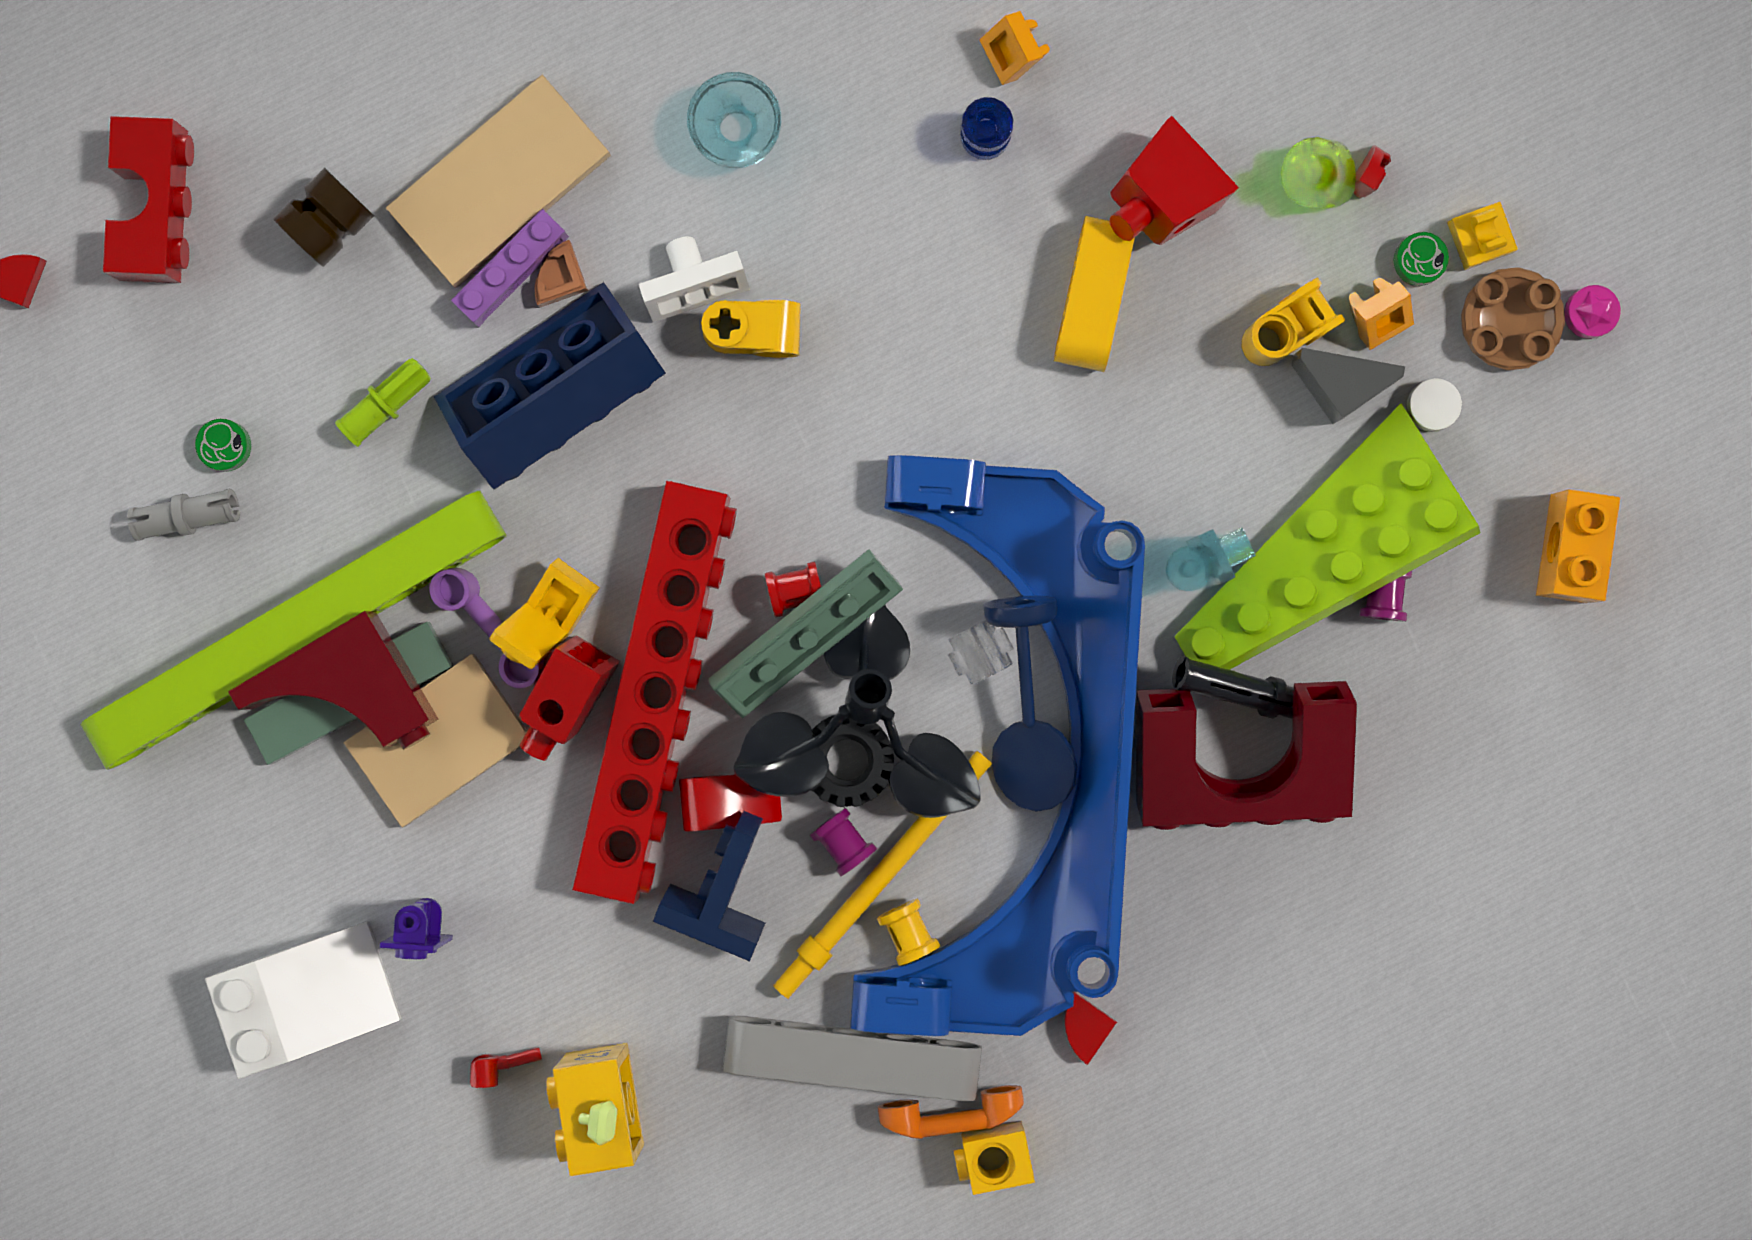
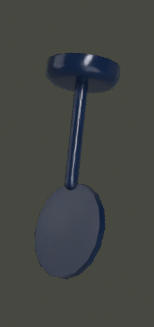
[983,596,1078,812]

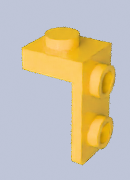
[489,558,600,669]

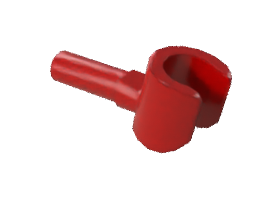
[470,1047,542,1088]

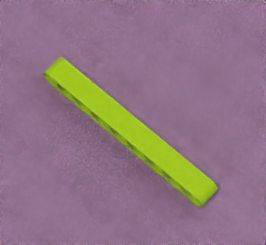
[80,491,507,770]

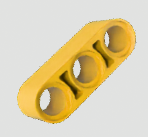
[1053,216,1135,372]

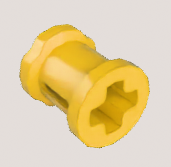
[877,898,940,966]

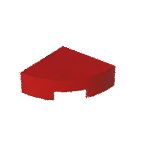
[1346,145,1391,199]
[0,254,47,309]
[1064,992,1117,1065]

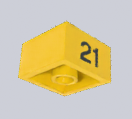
[546,1043,644,1176]

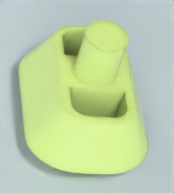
[579,1101,617,1145]

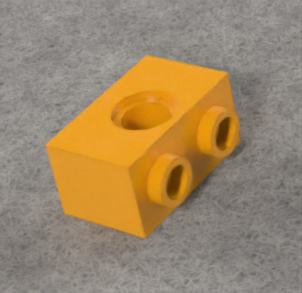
[1536,489,1620,603]

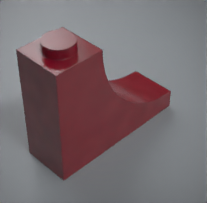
[228,611,439,750]

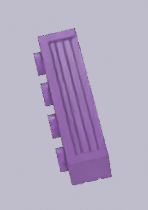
[451,209,569,327]

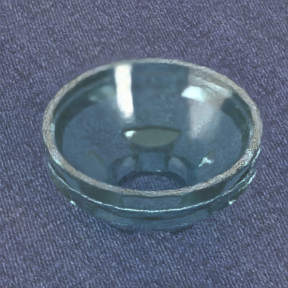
[687,72,781,168]

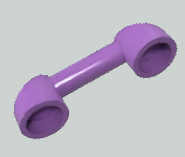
[429,567,544,688]

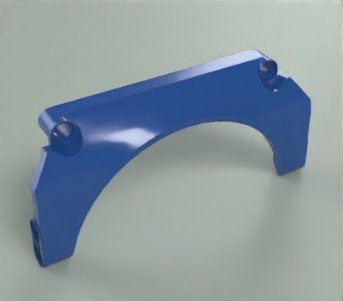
[850,455,1145,1036]

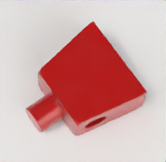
[1109,116,1239,245]
[519,635,621,761]

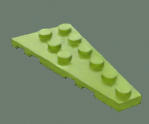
[1174,403,1481,669]

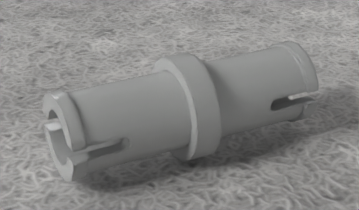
[127,488,240,541]

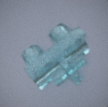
[1165,527,1256,592]

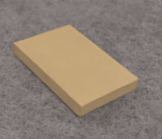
[343,654,527,828]

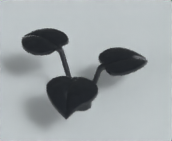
[733,605,981,818]

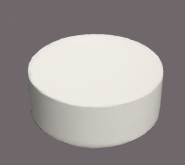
[1406,378,1462,432]

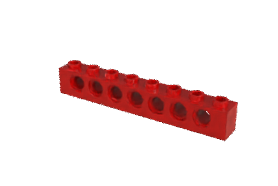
[572,480,737,904]

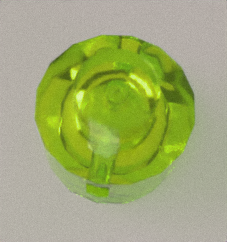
[1281,137,1356,209]

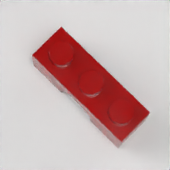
[103,116,194,283]

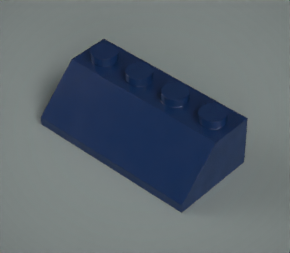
[434,282,666,490]

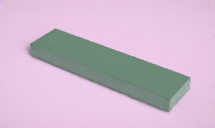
[708,549,903,718]
[243,622,453,765]

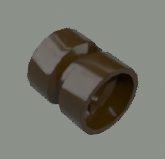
[273,167,374,267]

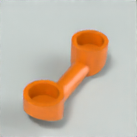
[877,1085,1024,1139]

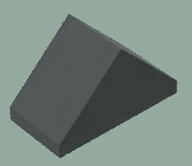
[1291,348,1405,424]

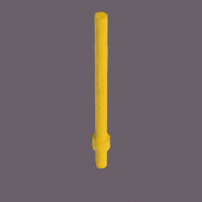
[773,751,992,999]

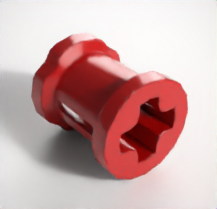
[764,561,821,618]

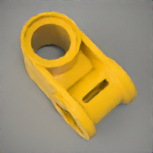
[1241,277,1346,366]
[701,300,801,358]

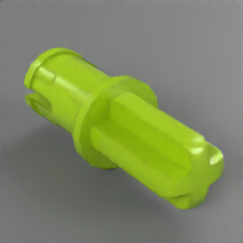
[335,358,431,447]

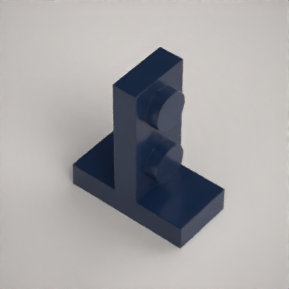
[653,811,766,962]

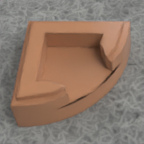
[535,240,588,308]

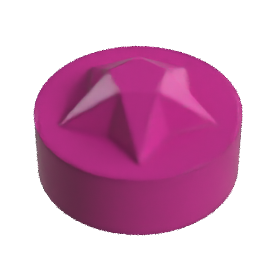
[1564,285,1621,339]

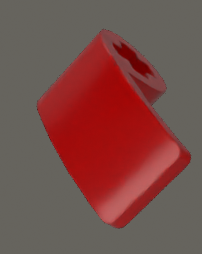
[679,774,782,831]

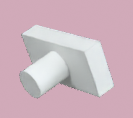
[638,236,750,323]

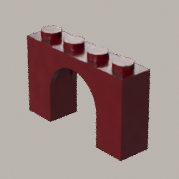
[1136,681,1357,830]

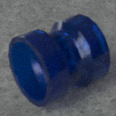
[960,97,1014,160]

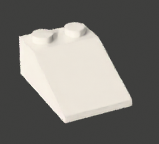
[205,921,402,1079]

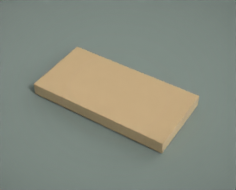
[386,74,611,288]

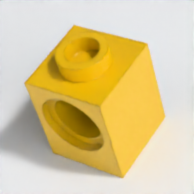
[953,1121,1035,1195]

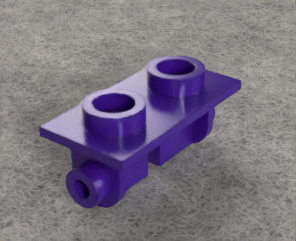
[380,898,453,960]

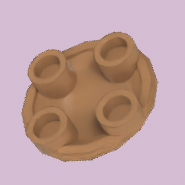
[1461,267,1565,370]

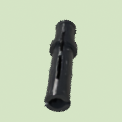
[1172,656,1294,719]

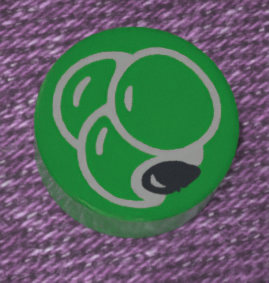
[1393,232,1449,286]
[195,419,251,472]

